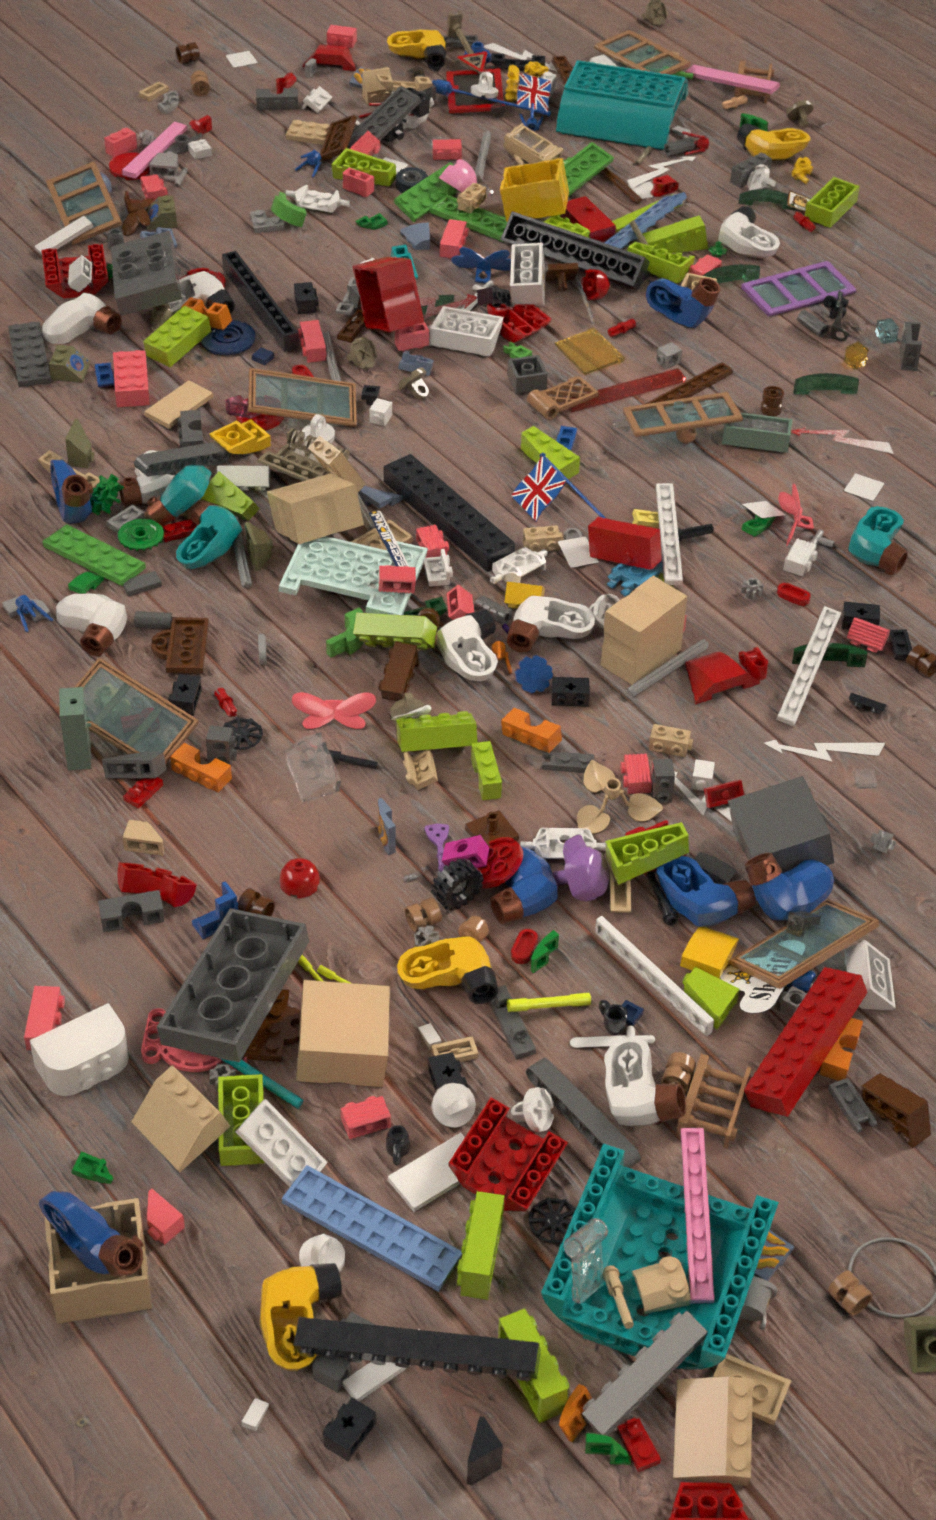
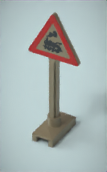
[446,10,487,74]

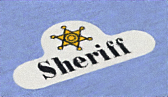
[721,942,806,1013]

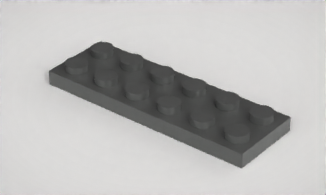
[347,86,422,149]
[8,322,51,387]

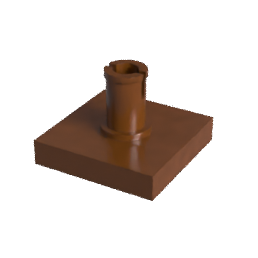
[545,263,578,291]
[465,810,519,845]

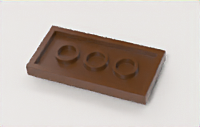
[320,114,357,161]

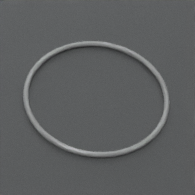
[848,1237,936,1318]

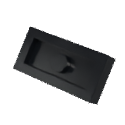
[888,629,912,660]
[849,693,889,714]

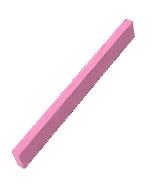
[685,65,780,94]
[122,122,187,178]
[681,1128,714,1303]

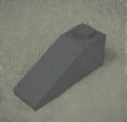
[102,752,167,778]

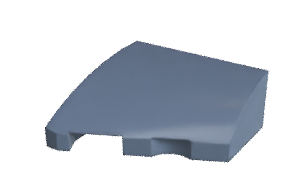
[400,223,430,250]
[398,350,434,376]
[358,486,403,509]

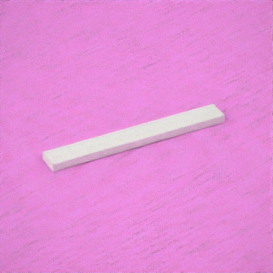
[655,483,683,585]
[776,606,841,727]
[595,916,714,1036]

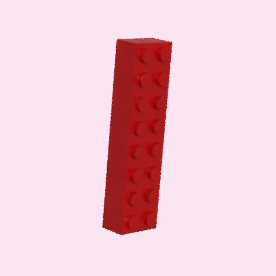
[744,967,868,1117]

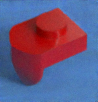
[189,115,212,135]

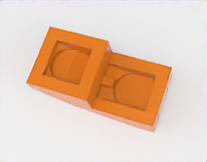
[559,1384,592,1442]

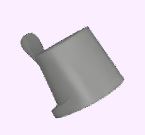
[740,1276,778,1330]

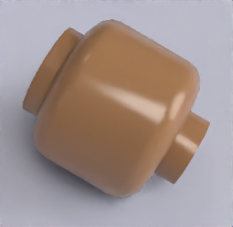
[458,916,489,943]

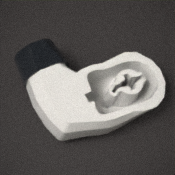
[718,206,780,258]
[168,271,235,315]
[436,609,498,681]

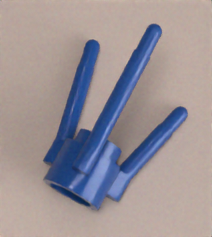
[519,103,544,132]
[295,150,322,178]
[15,595,53,632]

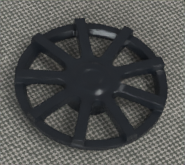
[223,717,263,750]
[529,1197,576,1244]

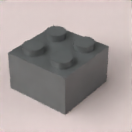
[507,355,548,394]

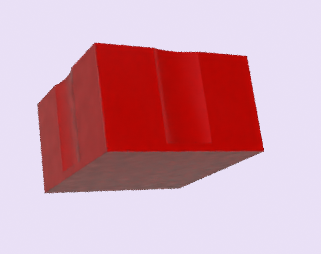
[352,257,424,332]

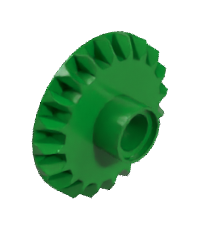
[118,519,164,552]

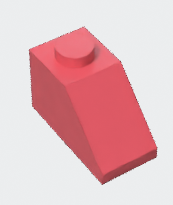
[147,1189,185,1245]

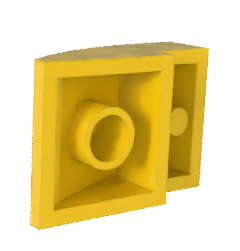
[210,419,271,454]
[680,927,739,979]

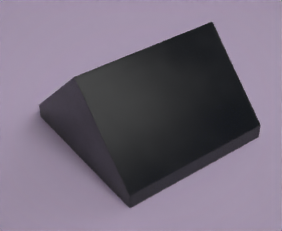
[467,1416,503,1485]

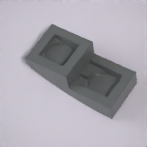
[694,852,736,885]

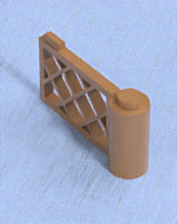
[527,376,599,420]

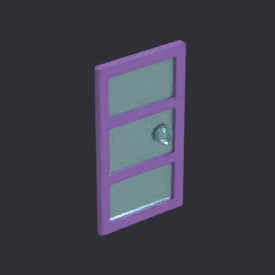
[741,261,856,317]

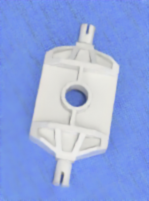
[286,185,350,213]
[490,547,548,584]
[520,828,606,860]

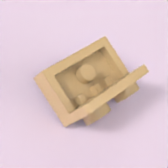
[403,750,438,790]

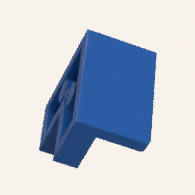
[192,881,238,940]

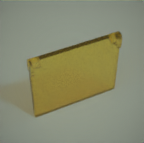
[555,327,625,375]

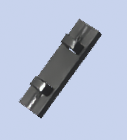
[489,985,536,1059]

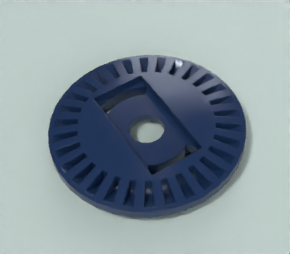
[201,320,256,355]

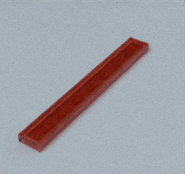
[564,368,686,413]

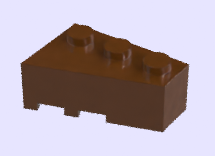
[379,641,420,701]
[861,1073,931,1148]

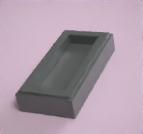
[123,571,162,596]

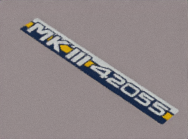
[575,274,594,325]
[368,511,409,567]

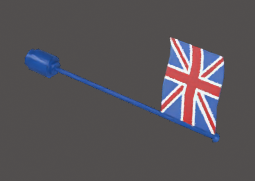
[432,73,551,117]
[512,453,605,522]

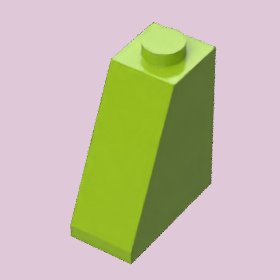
[682,967,739,1030]

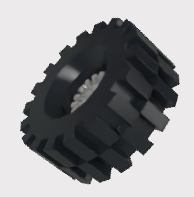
[431,858,484,911]

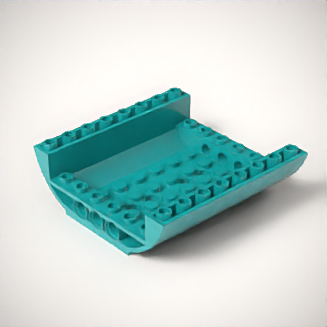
[556,60,688,150]
[541,1143,779,1370]

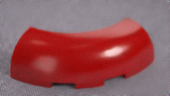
[117,862,197,907]

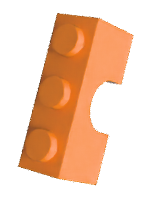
[181,297,232,330]
[501,708,562,753]
[170,743,232,793]
[820,1018,863,1081]

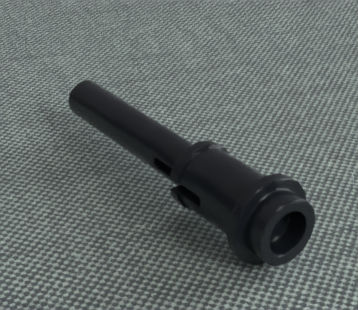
[316,746,378,769]
[646,872,678,925]

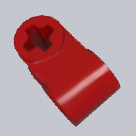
[651,175,679,197]
[739,647,768,681]

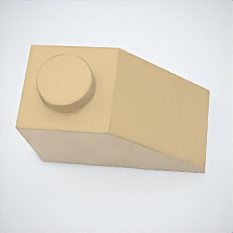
[123,820,164,856]

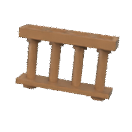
[734,60,774,104]
[676,1054,752,1149]

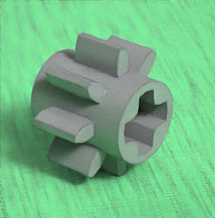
[138,130,157,147]
[741,578,764,600]
[870,830,896,853]
[414,926,439,946]
[209,1064,236,1091]

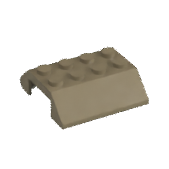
[258,428,350,481]

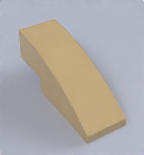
[608,863,631,913]

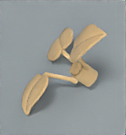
[577,760,663,834]

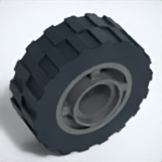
[396,167,428,193]

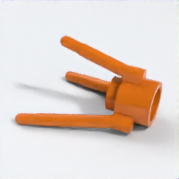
[491,641,512,674]

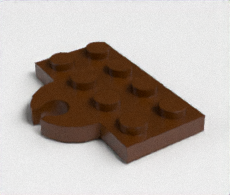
[151,617,209,673]
[242,989,300,1062]

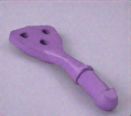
[424,824,449,872]

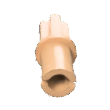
[722,95,748,109]

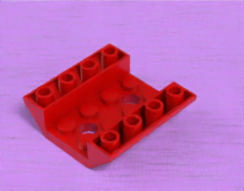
[41,244,108,299]
[448,1097,568,1212]

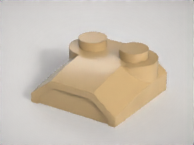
[632,1257,691,1314]

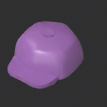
[553,834,610,902]

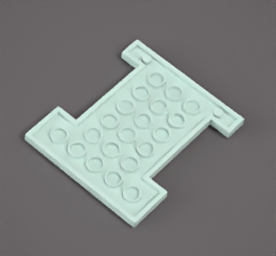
[278,536,428,615]

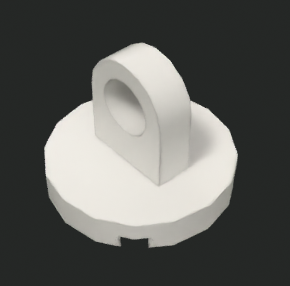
[471,72,498,98]
[747,164,776,193]
[302,414,335,443]
[589,594,620,630]
[431,1083,476,1127]
[511,1087,554,1132]
[299,1234,345,1272]

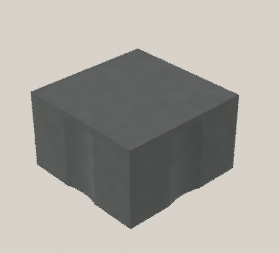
[728,776,835,874]

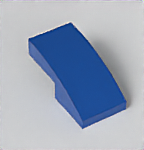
[95,362,114,387]
[556,426,577,451]

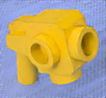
[524,62,549,78]
[792,157,813,184]

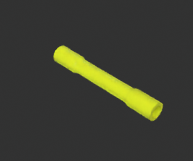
[507,993,591,1012]

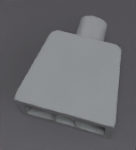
[149,151,179,178]

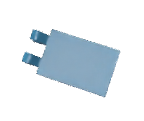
[607,557,664,596]

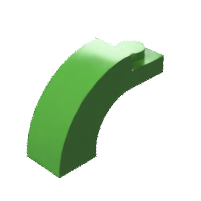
[271,192,306,228]
[326,607,364,658]

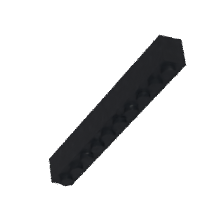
[222,251,299,352]
[294,1317,541,1381]

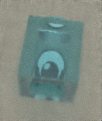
[875,318,899,344]

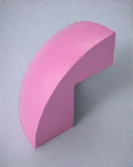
[439,160,477,193]

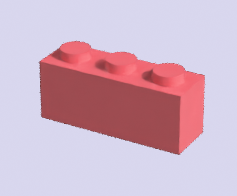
[440,219,469,258]
[297,320,326,363]
[24,986,65,1050]

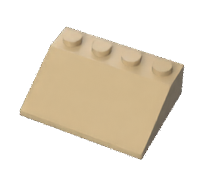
[131,1065,231,1173]
[673,1376,753,1486]

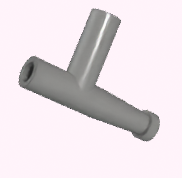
[164,167,188,188]
[810,529,835,548]

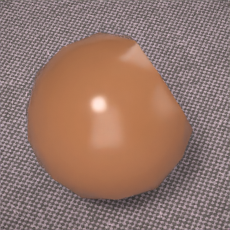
[676,428,697,444]

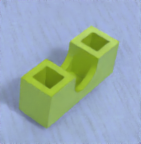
[471,741,502,801]

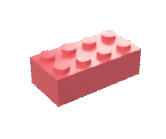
[113,350,150,407]

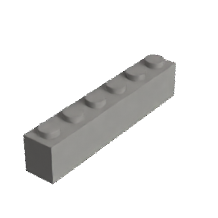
[582,1310,707,1436]

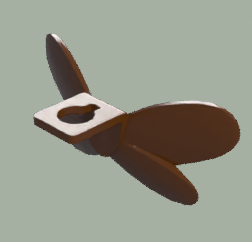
[121,191,154,236]

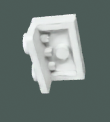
[301,86,332,113]
[423,549,453,587]

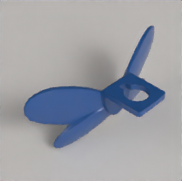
[451,247,511,283]

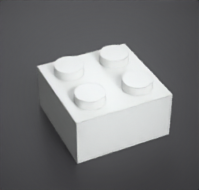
[188,139,212,160]

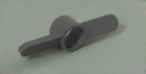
[163,133,202,154]

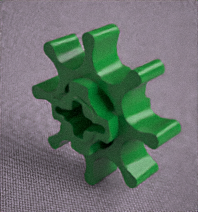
[90,474,124,515]

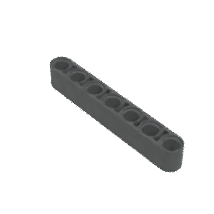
[134,442,231,477]
[526,1057,641,1168]

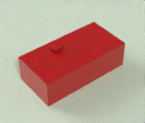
[560,196,616,243]
[588,517,662,570]

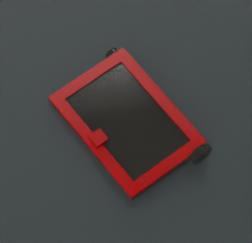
[446,66,505,118]

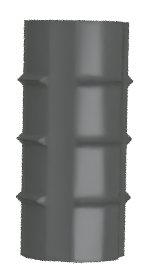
[664,137,695,156]
[797,310,829,338]
[474,595,512,625]
[134,611,173,630]

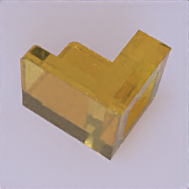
[844,341,869,370]

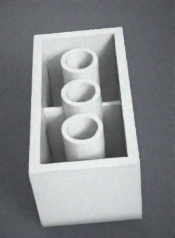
[510,243,545,307]
[30,1003,129,1096]

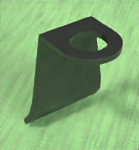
[830,304,848,342]

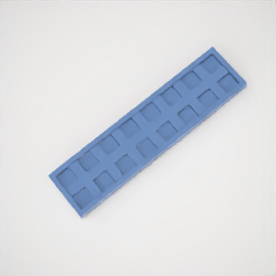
[604,192,687,249]
[282,1165,462,1292]

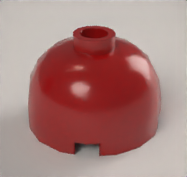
[581,269,610,301]
[279,858,320,898]

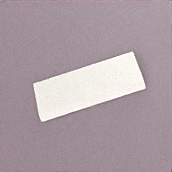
[235,1099,328,1187]
[388,1133,465,1212]

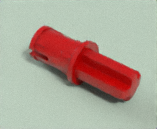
[793,212,816,232]
[607,318,636,337]
[214,688,237,717]

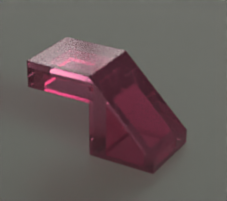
[225,395,264,418]

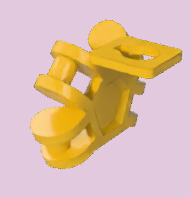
[505,65,519,103]

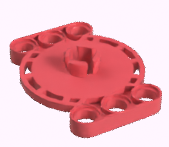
[141,1008,247,1072]

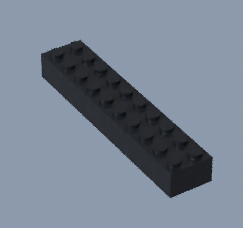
[501,211,650,291]
[383,454,515,572]

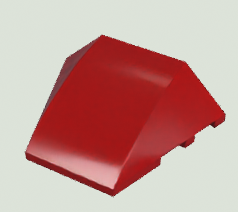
[302,44,356,71]
[487,304,552,343]
[685,652,760,705]
[668,1482,752,1520]

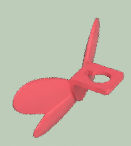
[778,484,814,546]
[292,692,376,729]

